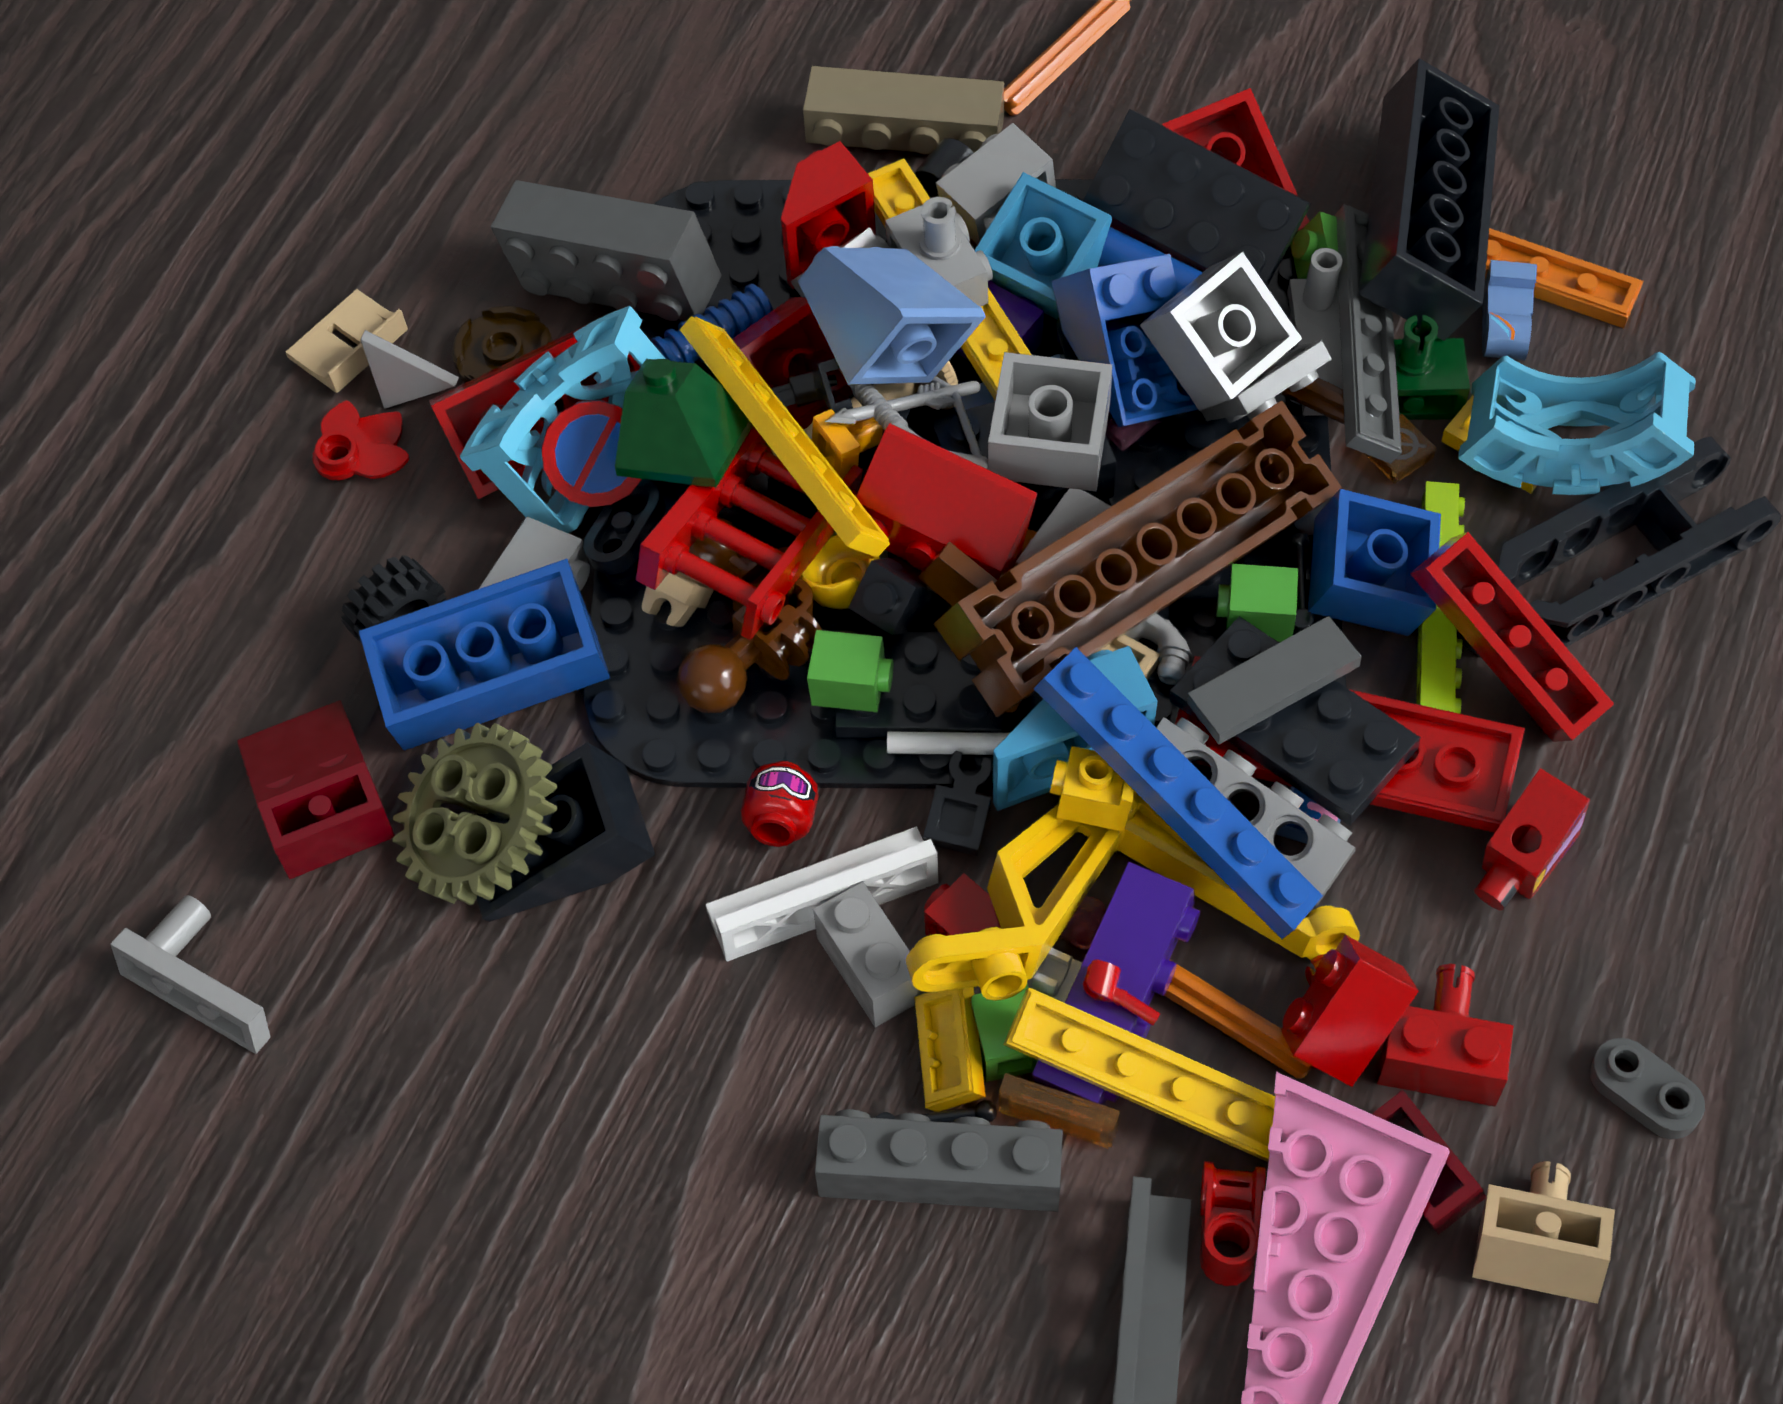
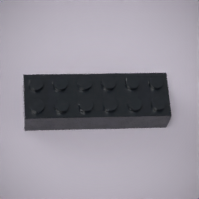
[1359,58,1500,341]

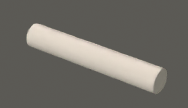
[887,731,1010,755]

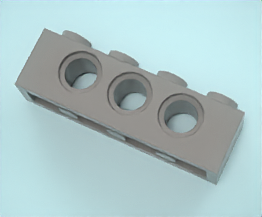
[1156,717,1355,907]

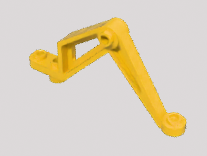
[906,791,1360,1001]

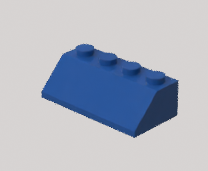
[359,558,610,750]

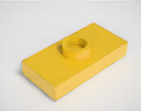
[914,987,986,1112]

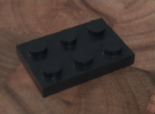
[836,631,1003,738]

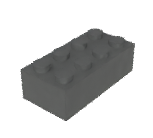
[491,180,722,321]

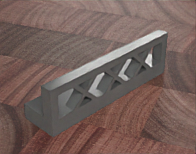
[1112,1176,1192,1404]

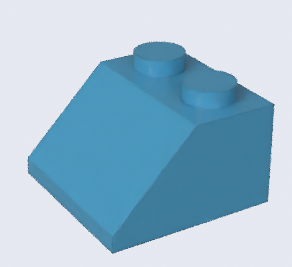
[974,172,1112,320]

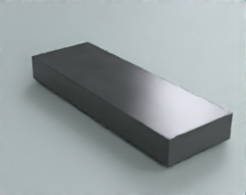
[1187,616,1362,744]

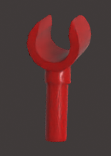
[1083,959,1161,1026]

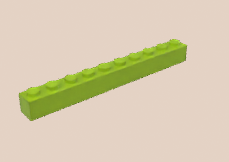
[1416,481,1465,714]

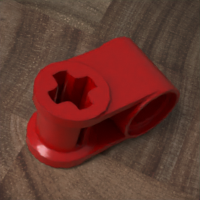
[1200,1161,1266,1286]

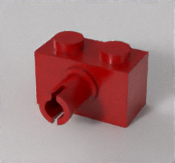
[1280,935,1419,1087]
[1377,964,1514,1107]

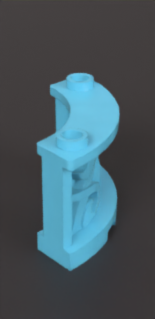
[460,306,665,533]
[1458,352,1696,495]

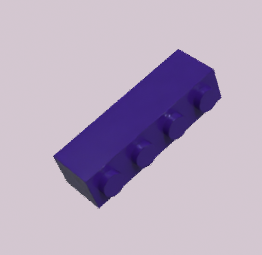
[1032,862,1200,1113]

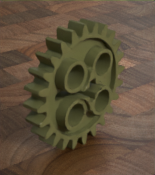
[392,723,557,905]

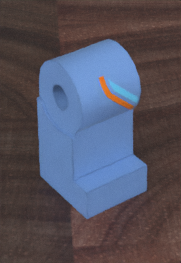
[1482,260,1537,361]

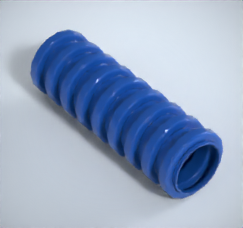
[651,284,773,364]

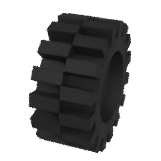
[341,556,446,644]

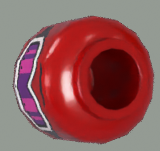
[741,761,819,847]

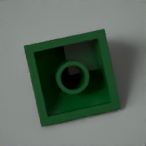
[615,359,753,488]

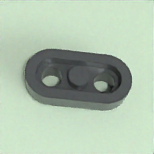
[1590,1038,1705,1139]

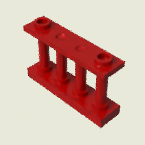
[636,426,863,640]

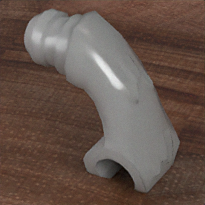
[1124,614,1193,685]

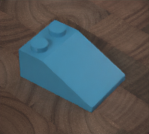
[993,646,1157,811]

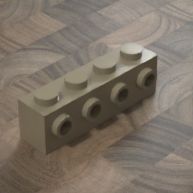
[803,66,1004,154]

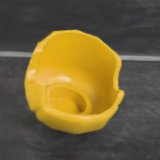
[799,535,880,610]

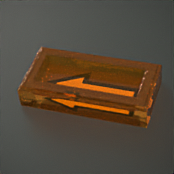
[998,1073,1120,1149]

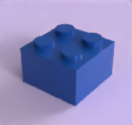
[1308,489,1441,636]

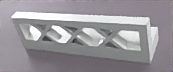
[706,826,938,962]

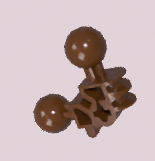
[677,516,822,713]

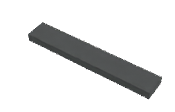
[1334,204,1402,464]

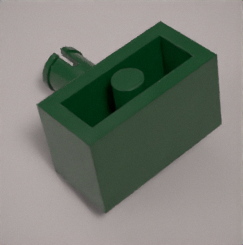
[1394,315,1470,420]

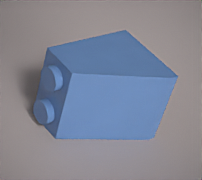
[798,246,986,385]

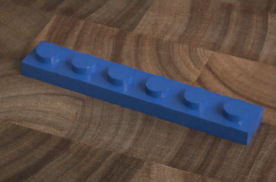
[1033,647,1323,939]

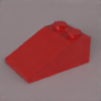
[1162,88,1309,232]

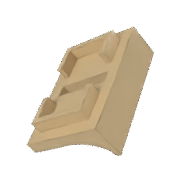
[286,289,408,393]

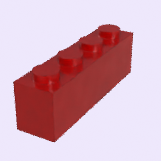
[1410,532,1614,742]

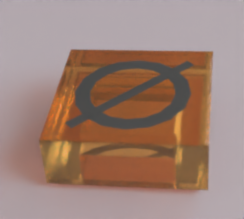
[1364,414,1436,484]

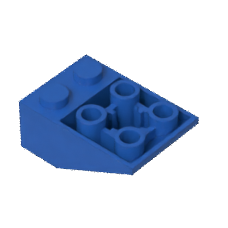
[1052,254,1198,427]

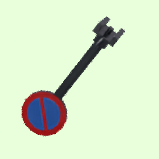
[541,350,853,507]

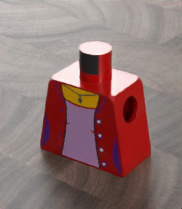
[1474,768,1590,911]

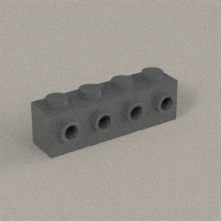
[815,1109,1063,1212]

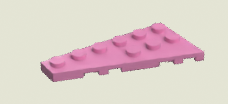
[1241,1072,1450,1404]

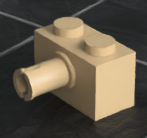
[1472,1161,1615,1304]

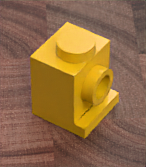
[1050,746,1134,832]

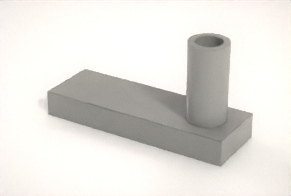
[1287,248,1343,416]
[110,895,270,1054]

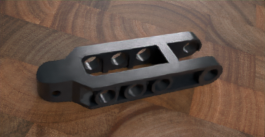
[1457,437,1782,657]

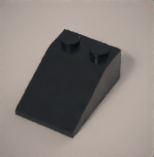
[474,742,655,922]

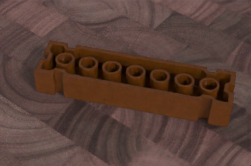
[934,400,1343,717]

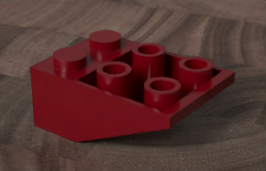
[237,700,395,879]

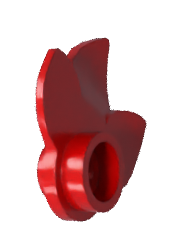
[312,400,410,480]

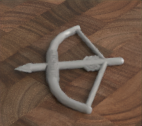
[825,375,988,469]

